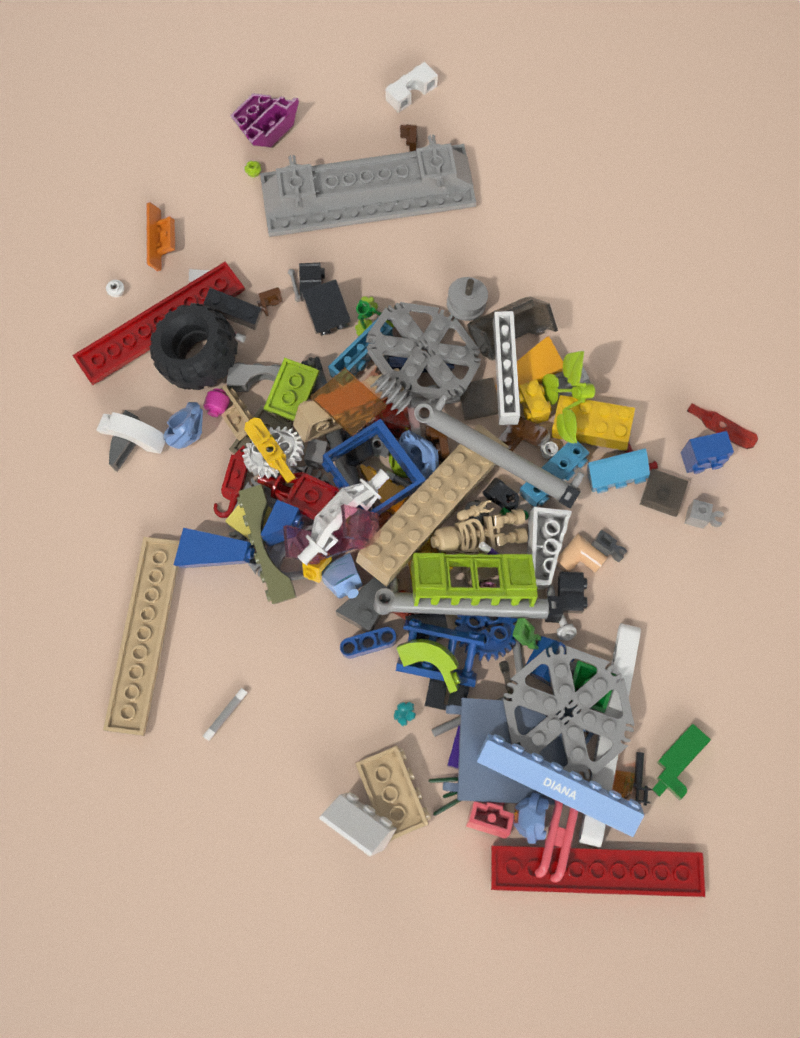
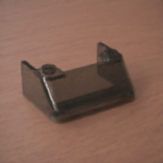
[467,296,558,361]

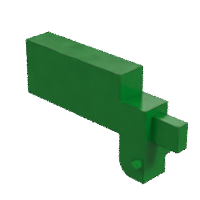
[651,724,711,800]

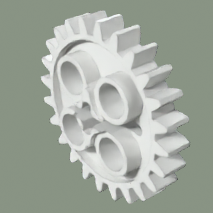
[242,426,305,479]

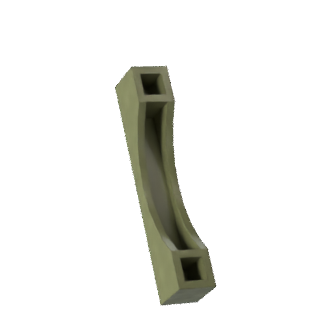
[237,484,297,605]

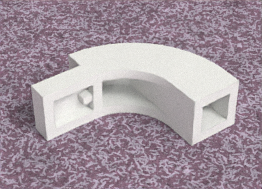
[97,412,165,454]

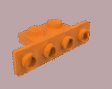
[146,202,175,271]

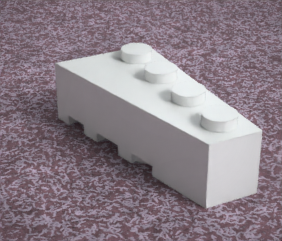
[527,507,572,590]

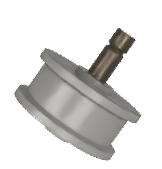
[447,277,488,321]

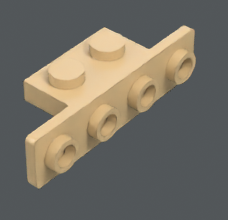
[221,385,254,441]

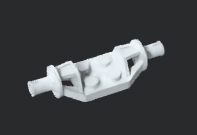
[297,469,390,565]

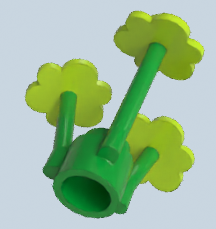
[355,296,394,336]

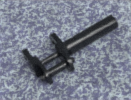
[625,752,651,806]

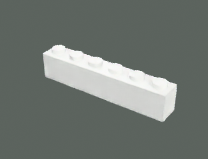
[493,311,520,425]

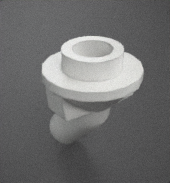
[557,614,577,641]

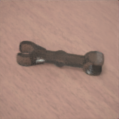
[499,661,513,701]

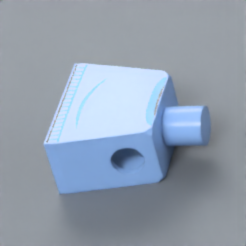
[322,552,363,599]

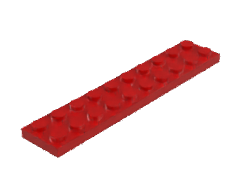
[72,261,245,386]
[491,846,705,897]

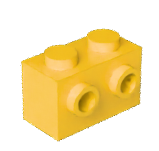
[518,379,552,424]

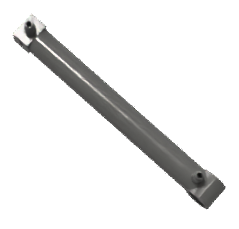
[301,357,371,517]

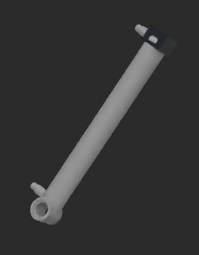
[414,394,584,509]
[373,578,563,623]

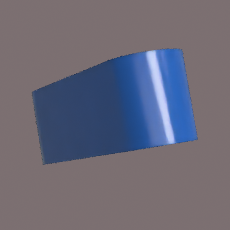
[340,627,396,659]

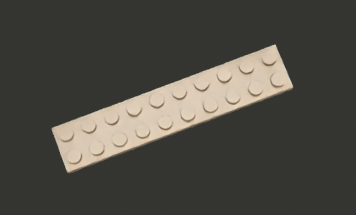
[103,537,180,736]

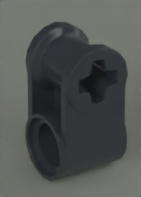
[482,478,519,512]

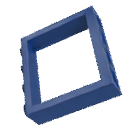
[322,419,426,523]

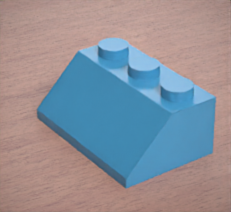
[586,448,650,494]

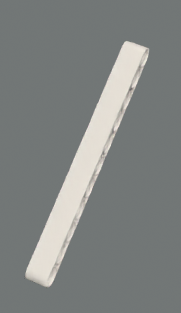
[579,623,641,848]

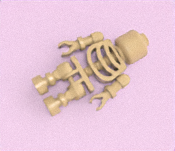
[431,500,528,555]

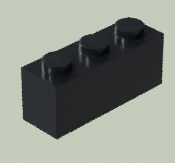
[203,288,262,330]

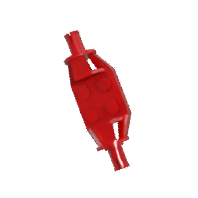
[257,472,366,531]

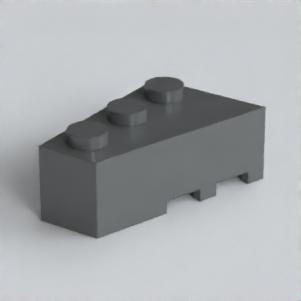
[335,577,400,632]

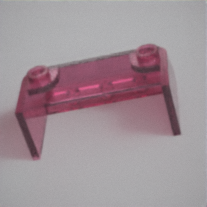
[283,504,380,564]

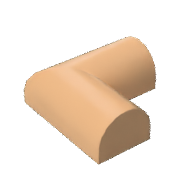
[556,534,608,573]

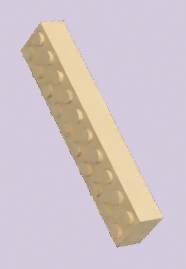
[356,424,509,587]

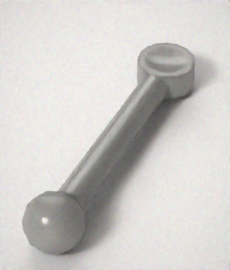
[288,269,301,302]

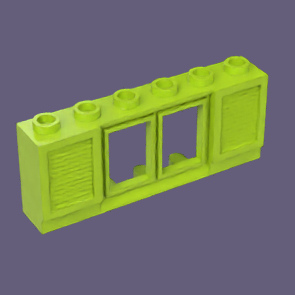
[411,553,538,607]

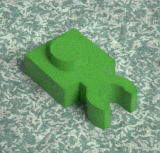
[512,618,542,649]

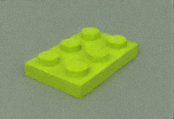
[263,357,320,421]

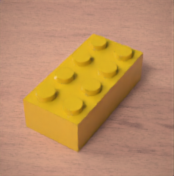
[552,395,635,451]

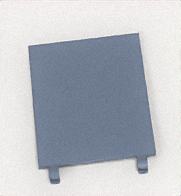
[442,698,580,806]

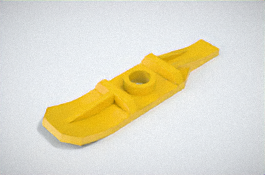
[244,417,295,483]

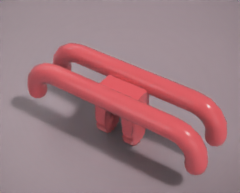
[535,798,578,882]

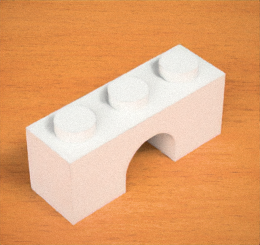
[385,62,437,113]

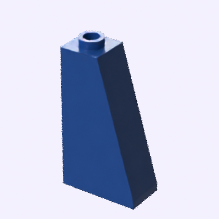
[173,528,255,568]

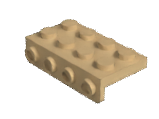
[355,745,431,841]

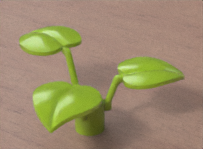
[542,351,595,443]

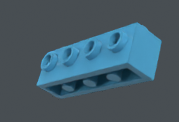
[328,317,393,387]
[519,441,590,507]

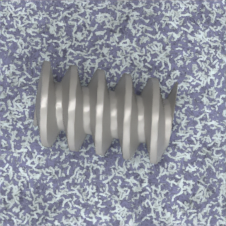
[370,373,412,415]

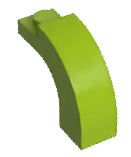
[396,639,461,693]

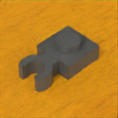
[591,529,627,562]

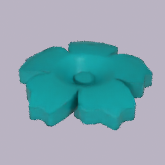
[393,702,416,726]

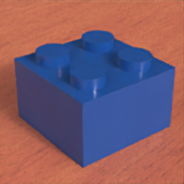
[680,431,734,474]

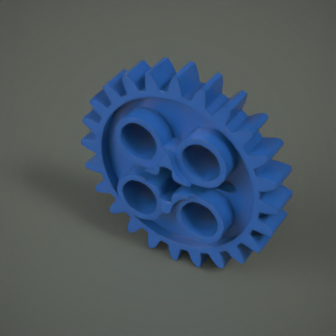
[454,615,517,662]

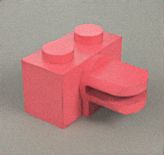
[466,801,514,839]

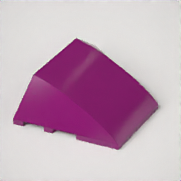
[230,93,299,148]

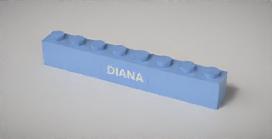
[477,733,644,837]

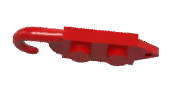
[213,445,248,518]

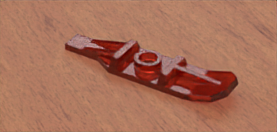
[687,403,758,449]

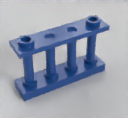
[396,619,485,688]

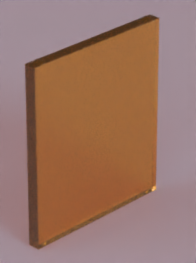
[311,368,387,437]

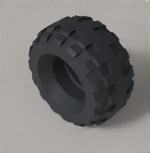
[150,303,238,390]

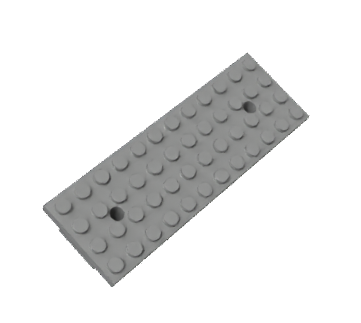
[260,135,476,237]

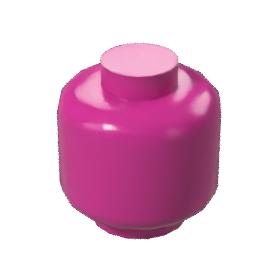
[203,388,230,417]

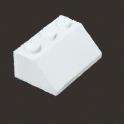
[319,792,396,856]

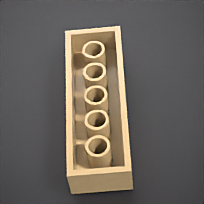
[293,368,404,443]

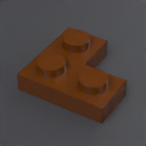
[498,416,548,451]

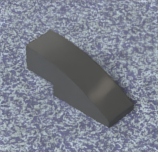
[109,410,140,472]

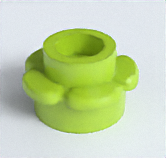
[244,161,261,177]

